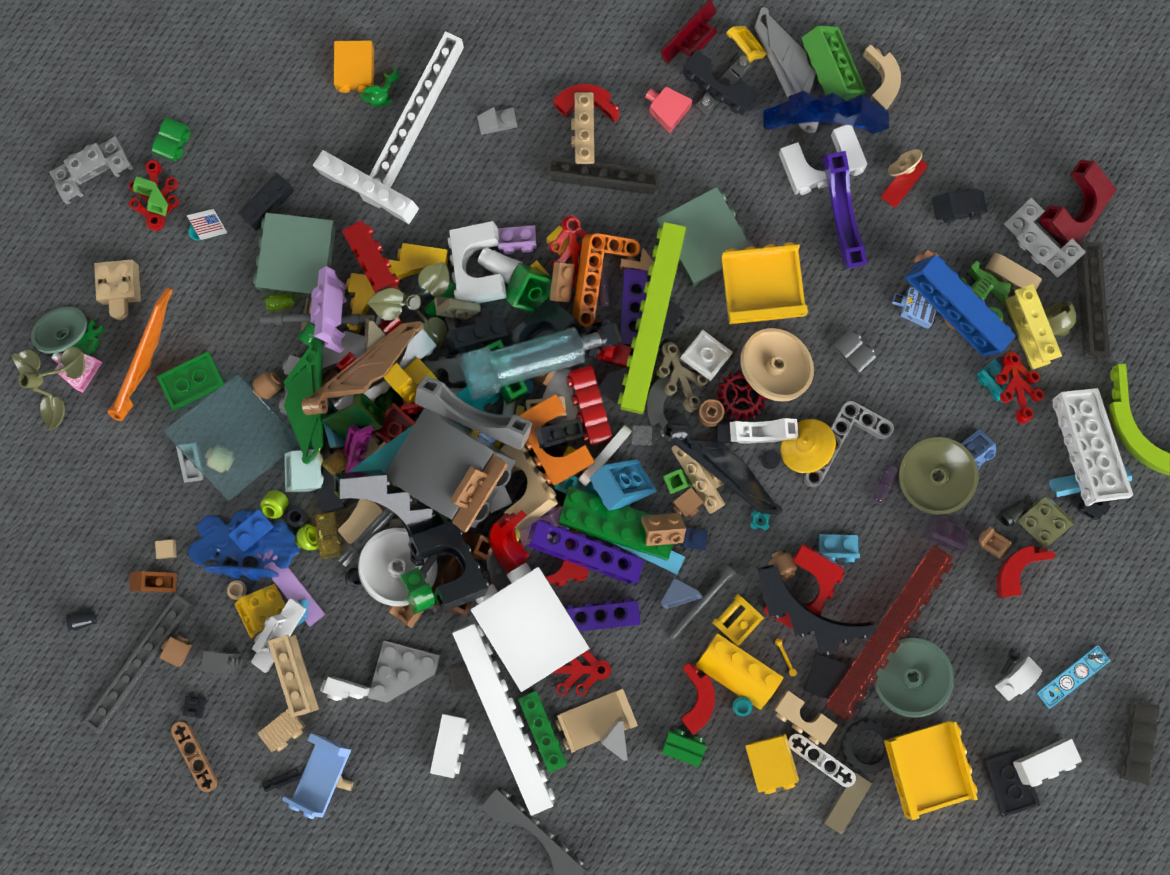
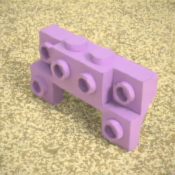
[310,266,347,353]

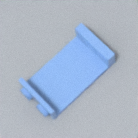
[282,733,351,819]

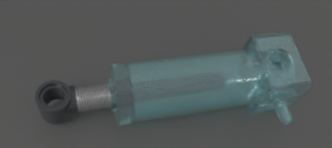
[460,323,623,400]

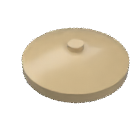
[740,328,814,401]

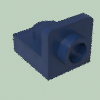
[682,527,708,550]

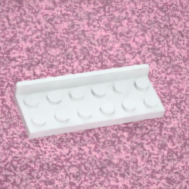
[1052,388,1133,506]

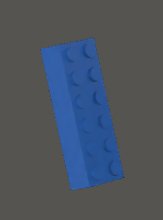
[904,255,1016,357]

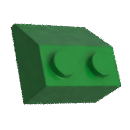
[505,263,552,312]

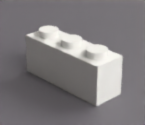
[430,713,470,778]
[1013,739,1082,787]

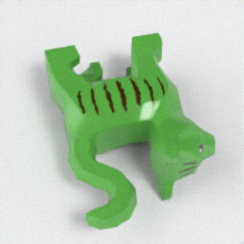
[961,261,1011,321]

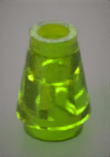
[265,294,293,313]

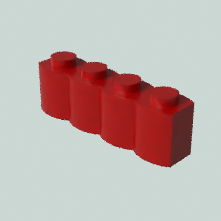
[566,365,612,446]

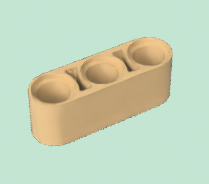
[984,253,1042,290]

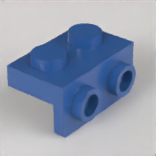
[228,508,274,552]

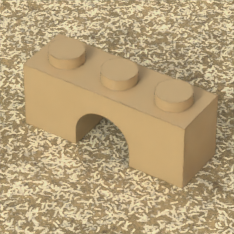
[773,690,837,745]

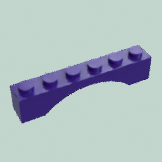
[822,151,867,269]

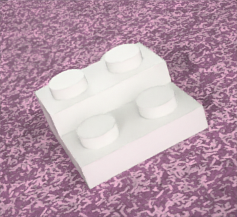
[320,676,370,701]

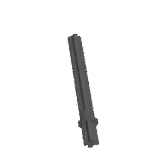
[337,496,413,566]

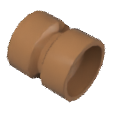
[698,399,724,428]

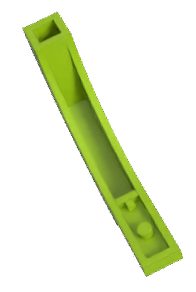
[1108,364,1170,476]

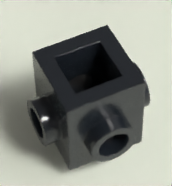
[1077,497,1111,520]

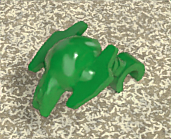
[359,68,399,107]

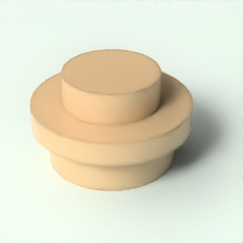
[227,580,247,600]

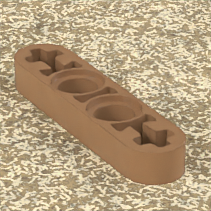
[171,721,218,792]

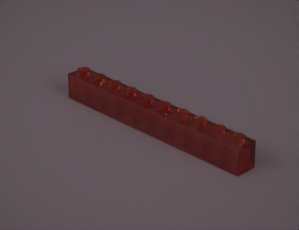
[825,544,954,721]

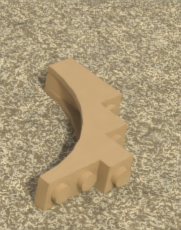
[338,434,393,544]

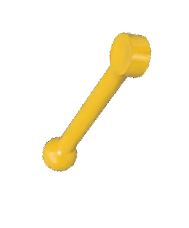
[775,638,797,676]

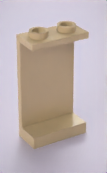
[555,688,638,753]

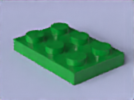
[156,351,226,411]

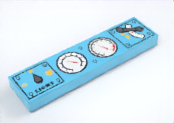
[1036,645,1110,709]

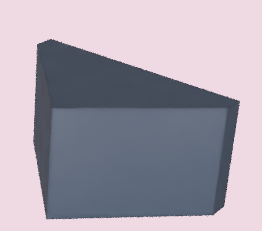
[661,578,703,609]

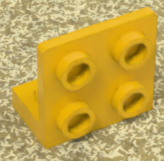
[235,584,285,638]

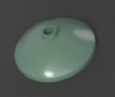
[31,307,87,353]

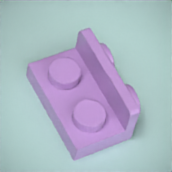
[498,225,537,254]

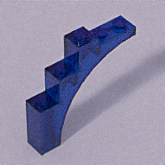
[763,90,889,134]

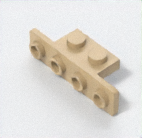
[571,92,594,164]
[671,445,725,514]

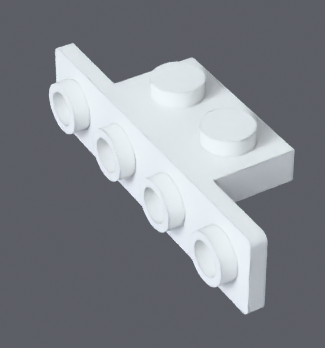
[251,598,306,673]

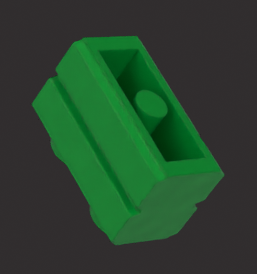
[661,728,707,767]

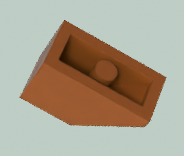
[129,571,177,592]

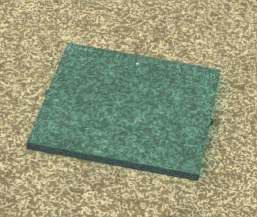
[164,375,299,501]

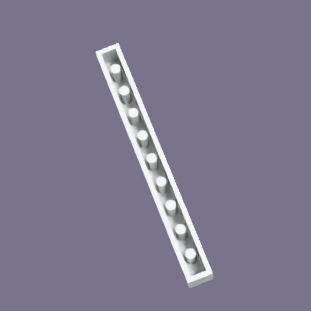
[360,31,464,209]
[452,621,555,816]

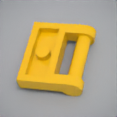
[726,26,767,62]
[712,594,764,646]

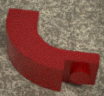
[553,84,619,123]
[490,510,530,573]
[996,546,1055,598]
[681,663,715,734]

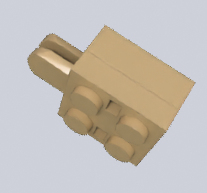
[94,260,141,320]

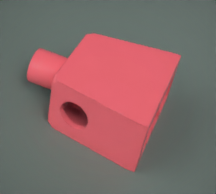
[645,87,692,133]

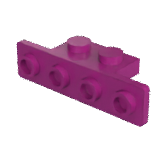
[343,424,373,473]

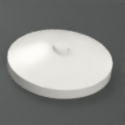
[358,528,437,606]

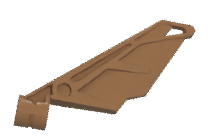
[302,321,424,415]

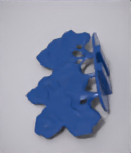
[188,509,299,581]

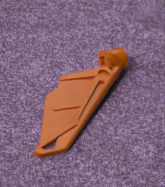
[108,287,173,421]

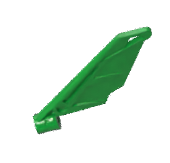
[284,322,323,464]

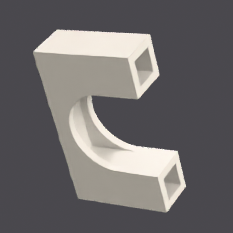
[779,123,867,195]
[448,221,507,304]

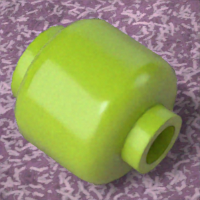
[260,490,289,519]

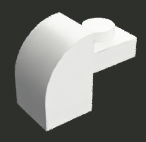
[995,656,1042,701]

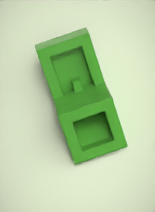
[133,176,168,216]
[663,469,693,494]

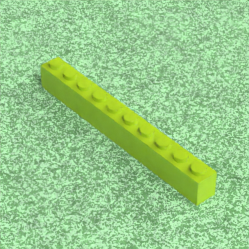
[618,222,686,415]

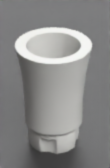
[478,247,523,284]

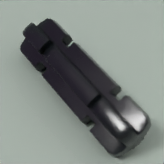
[262,769,301,792]

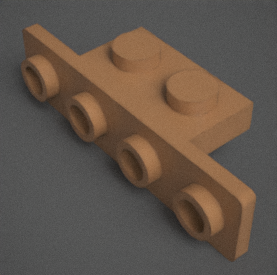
[450,455,508,532]

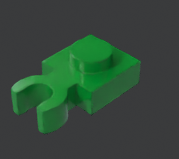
[73,321,105,356]

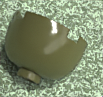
[1044,301,1076,336]

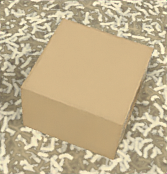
[155,539,177,559]

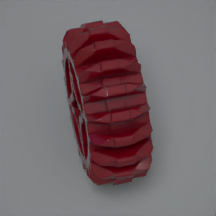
[716,370,768,421]

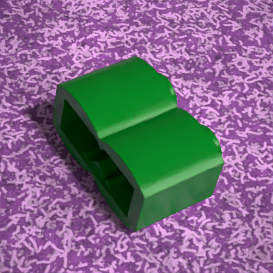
[152,117,191,163]

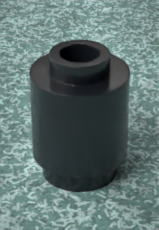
[286,507,309,528]

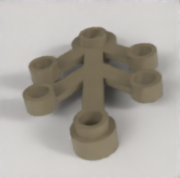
[656,342,708,412]

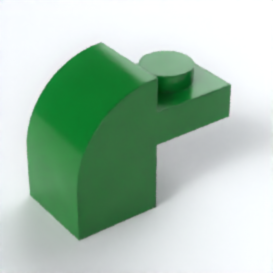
[400,567,435,615]

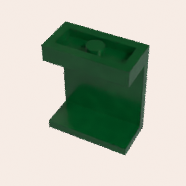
[322,393,385,441]

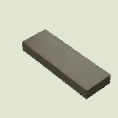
[823,772,872,834]

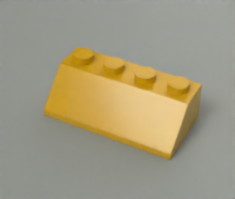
[695,633,784,710]

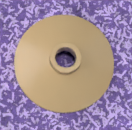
[888,149,922,176]

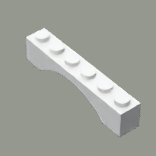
[313,150,419,224]

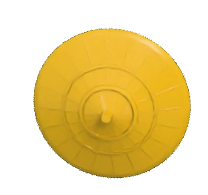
[780,419,836,473]

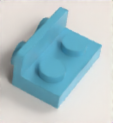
[819,534,860,562]

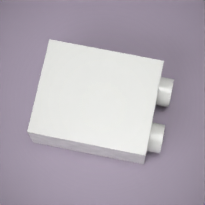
[471,563,590,692]

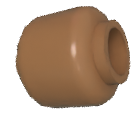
[253,371,282,400]
[768,551,797,581]

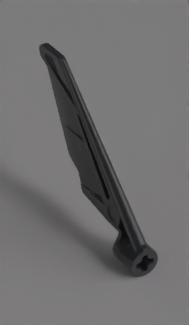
[664,423,782,515]

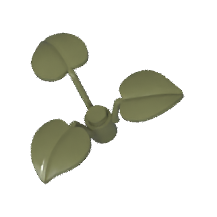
[367,262,449,350]
[12,347,85,431]

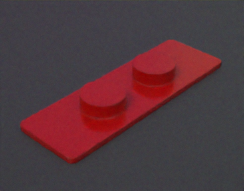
[881,160,928,208]

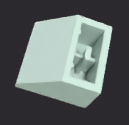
[284,449,323,492]

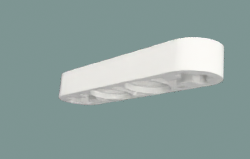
[579,425,632,486]
[788,734,856,787]

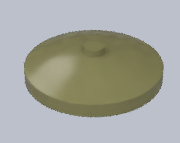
[899,437,979,515]

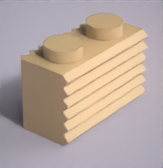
[257,708,306,752]

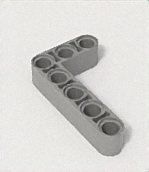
[804,401,894,487]

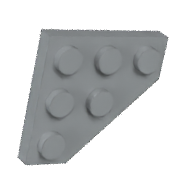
[368,641,440,703]

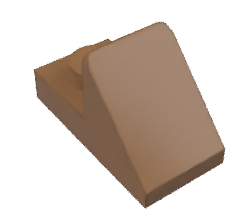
[620,248,654,275]

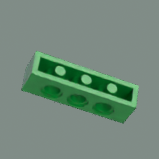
[518,691,568,773]

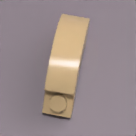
[863,45,901,114]

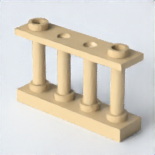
[268,634,319,718]

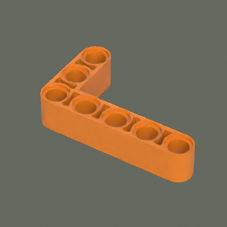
[572,234,640,327]

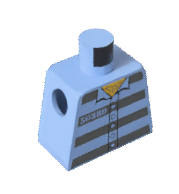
[892,287,936,328]

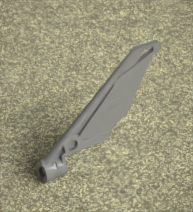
[754,7,821,133]

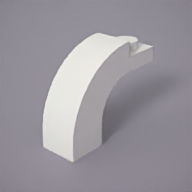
[730,418,799,444]

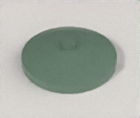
[873,638,954,717]

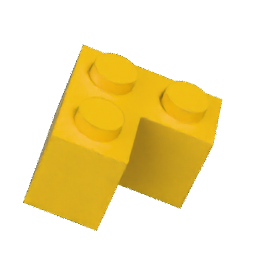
[383,357,438,405]

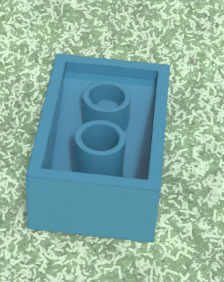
[589,459,657,510]

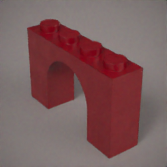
[1039,160,1117,247]

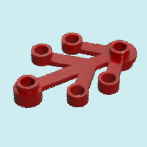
[128,160,179,231]
[549,215,596,289]
[995,351,1044,424]
[552,650,611,696]

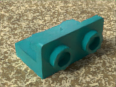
[976,359,1015,403]

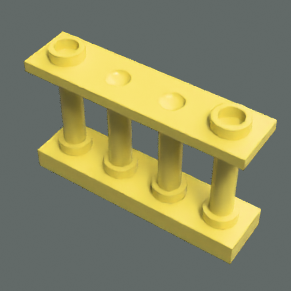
[1005,284,1062,370]

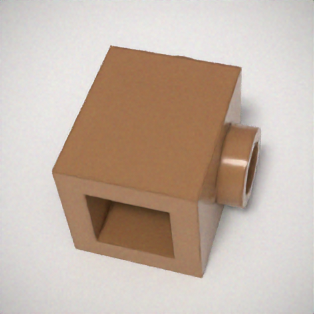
[672,487,703,518]
[159,635,192,667]

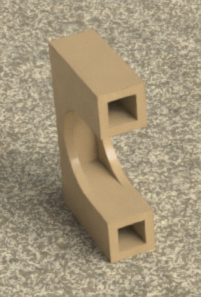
[500,444,558,531]

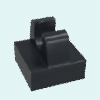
[182,696,206,718]

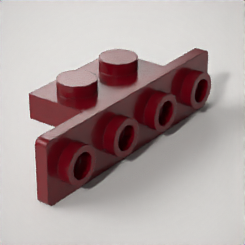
[660,0,717,64]

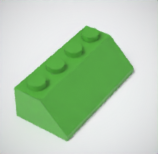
[801,26,867,104]

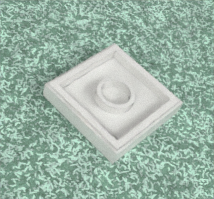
[680,330,733,381]

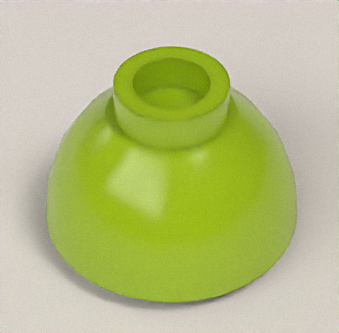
[295,524,320,550]

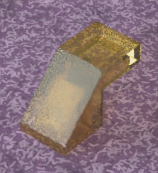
[321,448,349,477]
[315,512,341,559]

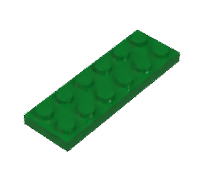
[557,487,673,561]

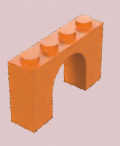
[518,394,595,486]

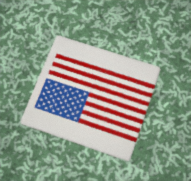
[187,209,227,240]

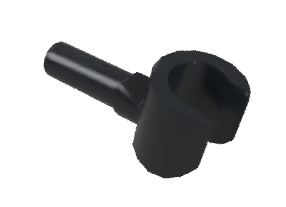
[1001,648,1020,675]

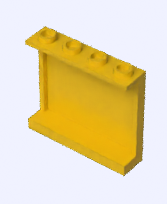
[721,242,808,324]
[884,720,978,820]

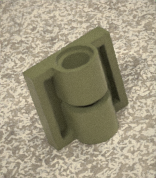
[1017,495,1075,548]

